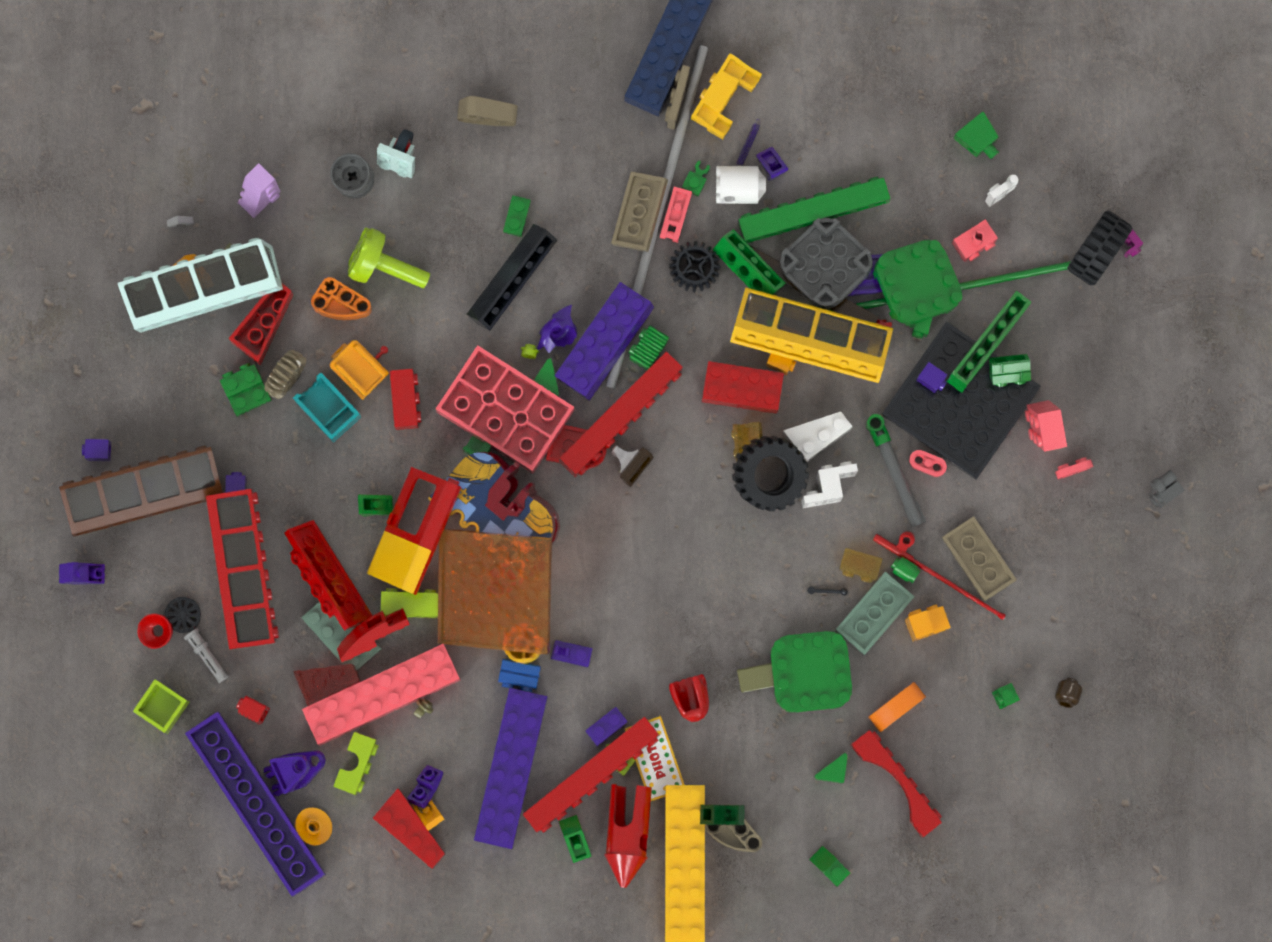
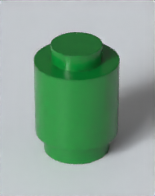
[891,556,921,583]

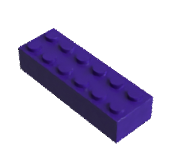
[555,282,654,401]

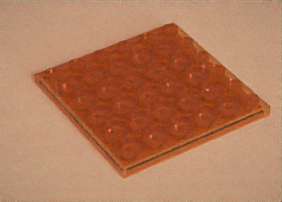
[438,529,552,655]

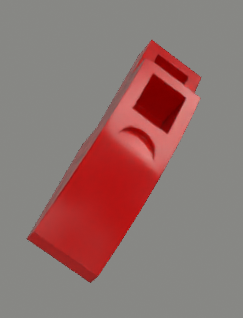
[337,608,410,662]

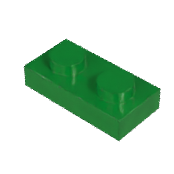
[503,195,531,237]

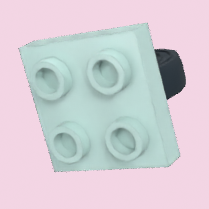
[377,129,415,178]

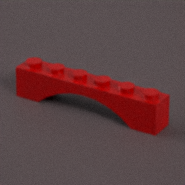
[850,730,942,837]

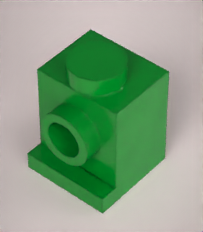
[910,317,932,339]
[992,683,1020,709]

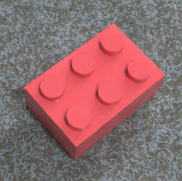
[1025,400,1067,452]

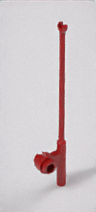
[873,531,1006,620]

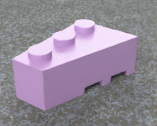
[238,163,281,218]

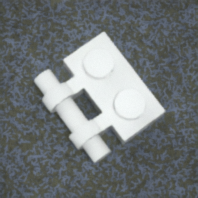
[985,175,1018,207]

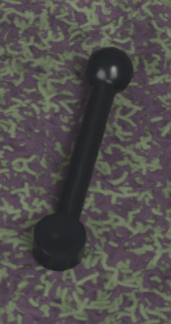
[807,587,848,596]

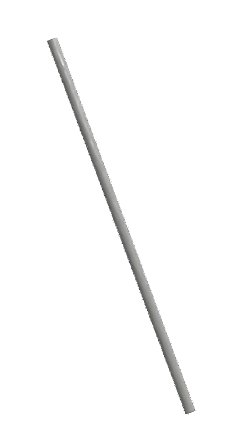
[606,45,708,389]

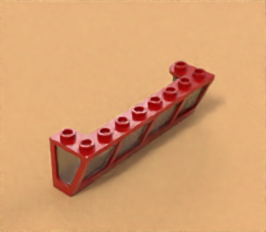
[206,489,279,649]

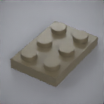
[665,65,690,130]

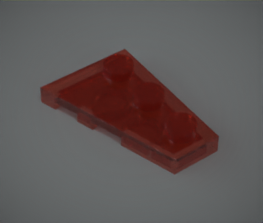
[293,664,361,706]

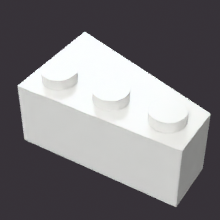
[782,412,852,463]

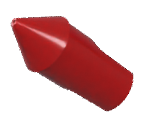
[604,784,652,888]

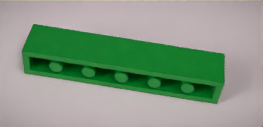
[947,291,1032,393]

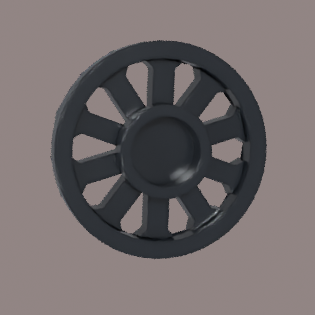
[164,597,201,633]

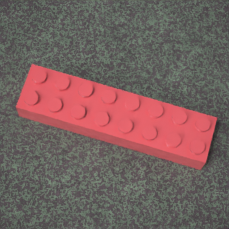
[302,644,461,746]

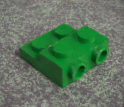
[220,363,272,417]

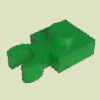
[681,161,710,197]

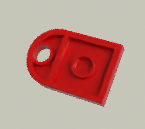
[546,425,607,469]

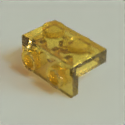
[731,422,765,461]
[839,548,882,583]

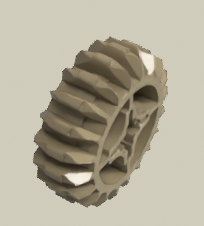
[264,350,306,399]

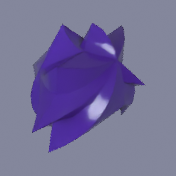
[537,305,578,353]

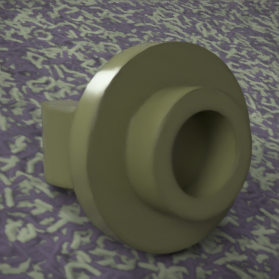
[413,698,434,719]

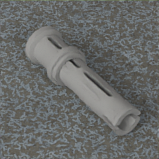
[184,628,229,684]

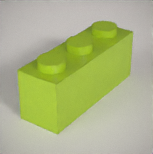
[380,588,440,618]

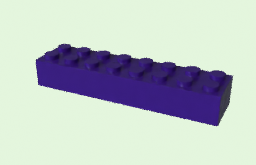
[474,688,548,850]

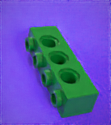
[713,229,786,296]

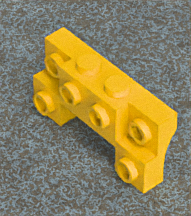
[691,54,762,140]

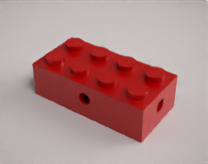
[702,361,784,414]

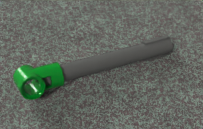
[866,414,926,527]

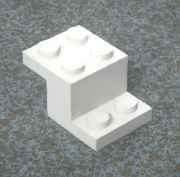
[801,461,858,508]

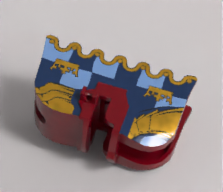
[428,452,560,579]

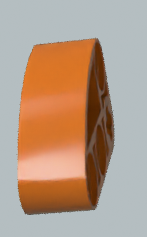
[311,277,372,320]
[869,682,926,732]

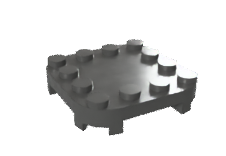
[780,218,873,310]

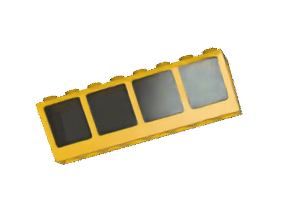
[730,287,893,383]

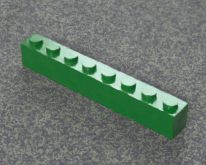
[738,177,891,243]

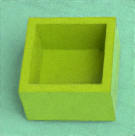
[133,679,190,734]

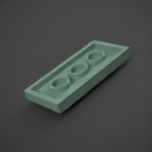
[835,572,915,655]
[301,602,382,675]

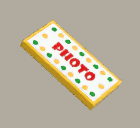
[624,716,685,802]

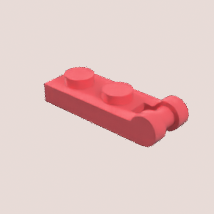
[660,187,692,243]

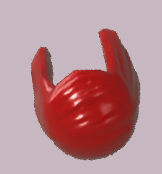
[669,674,709,722]

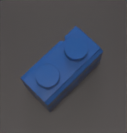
[498,659,541,692]

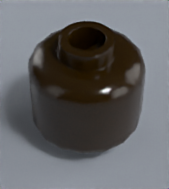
[1055,678,1082,708]

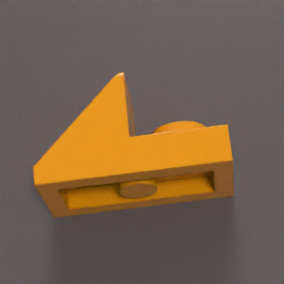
[411,800,445,831]

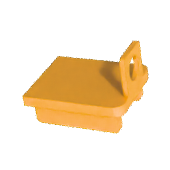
[329,340,389,400]

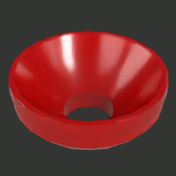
[137,614,173,649]

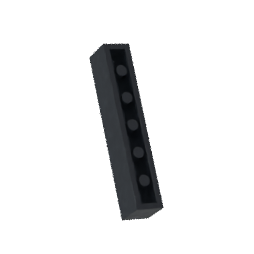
[466,224,557,331]

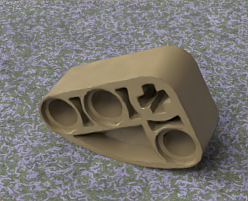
[457,96,518,126]
[705,804,762,852]

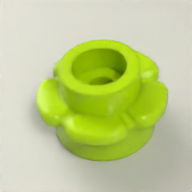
[520,344,539,359]

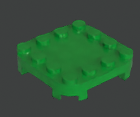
[873,240,962,326]
[770,631,852,713]

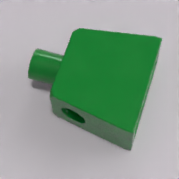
[954,112,999,160]

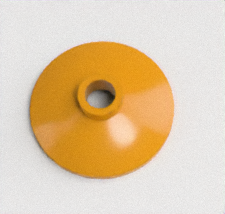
[295,807,332,846]

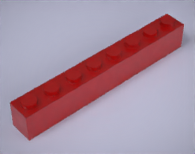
[559,351,683,478]
[523,717,660,833]

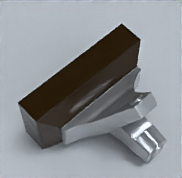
[612,446,654,487]

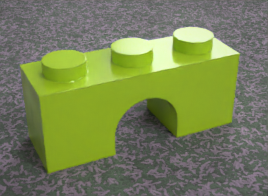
[333,732,379,796]

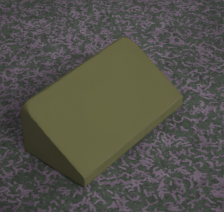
[737,663,774,693]

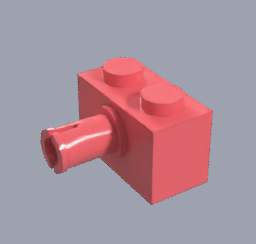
[952,219,998,262]

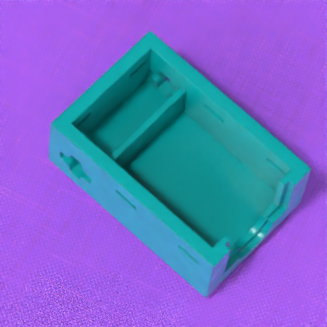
[293,373,362,443]

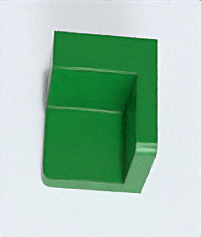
[463,436,492,455]

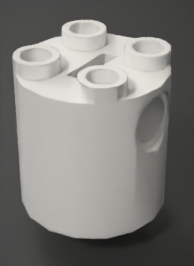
[716,166,766,204]

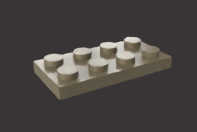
[611,172,668,252]
[942,516,1017,602]

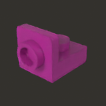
[1124,229,1144,258]

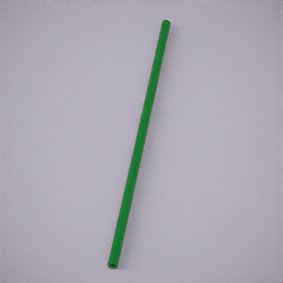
[829,261,1071,312]

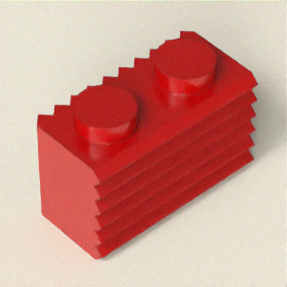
[236,696,270,725]

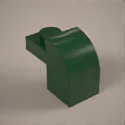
[700,805,745,826]

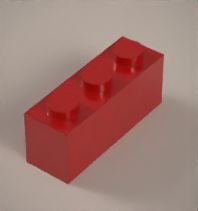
[390,369,422,430]

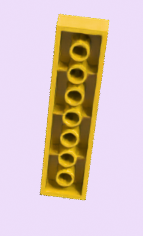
[665,785,705,942]

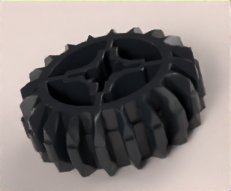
[669,241,721,293]

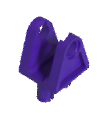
[264,750,326,796]

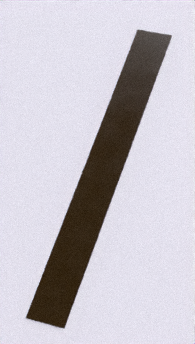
[749,245,879,323]

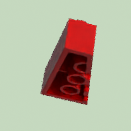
[228,284,293,366]
[373,788,446,869]

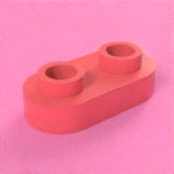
[909,450,947,477]
[1055,457,1094,479]

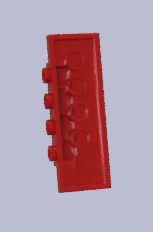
[284,520,373,631]

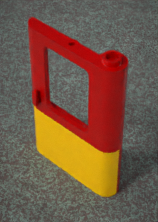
[367,467,462,595]

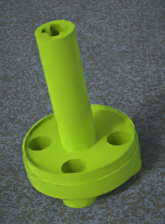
[348,227,430,289]

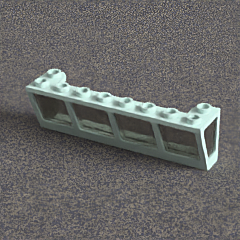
[118,238,283,333]

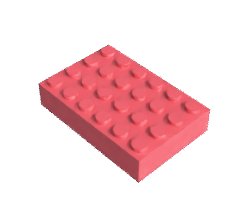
[436,345,574,474]

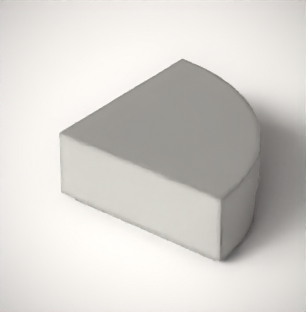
[167,216,194,227]

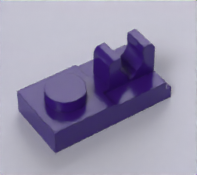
[551,640,593,668]

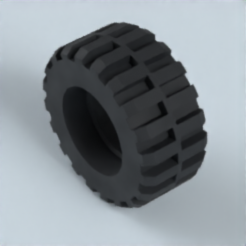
[1067,211,1133,285]
[732,436,809,511]

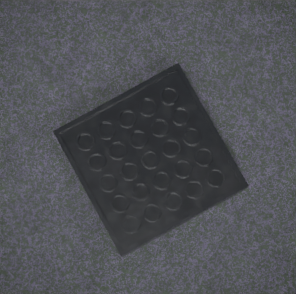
[882,321,1041,480]

